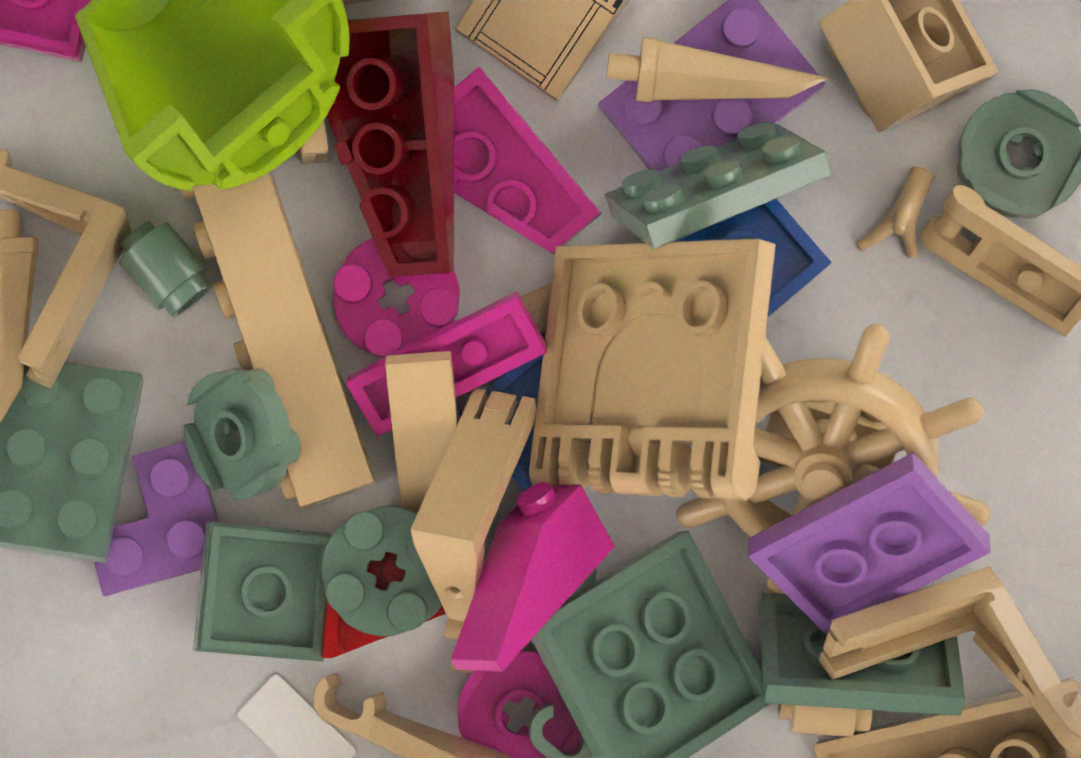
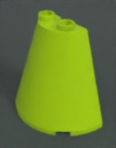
[75,0,349,191]

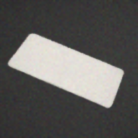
[237,674,357,758]

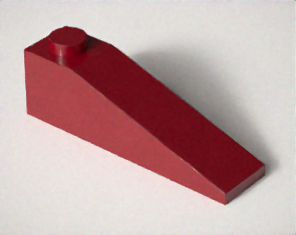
[326,11,454,277]

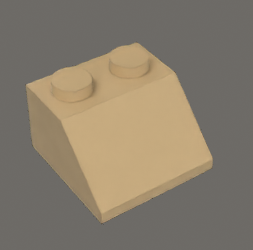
[818,0,999,133]

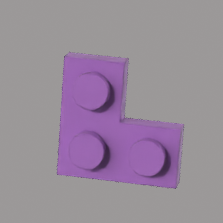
[94,441,219,596]

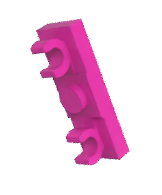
[345,291,547,437]

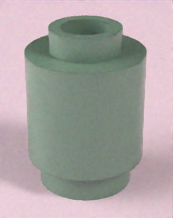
[119,221,212,318]

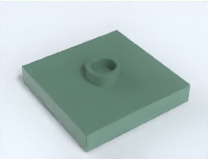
[193,522,333,662]

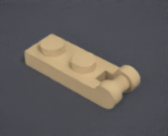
[920,185,1081,337]

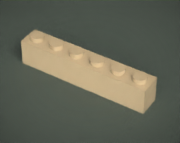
[181,171,377,509]

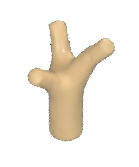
[856,166,935,258]

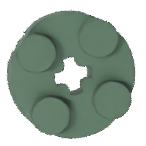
[957,89,1081,218]
[184,368,301,500]
[321,506,442,636]

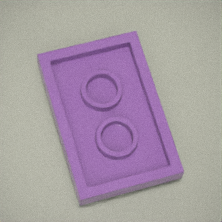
[598,0,825,172]
[748,452,990,634]

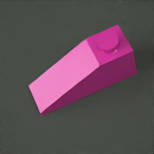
[451,482,615,672]

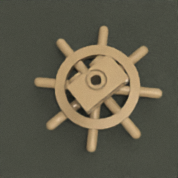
[676,324,990,594]

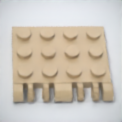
[529,239,776,500]

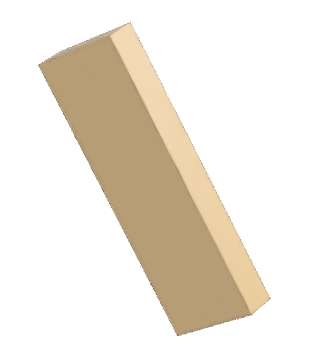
[385,351,458,514]

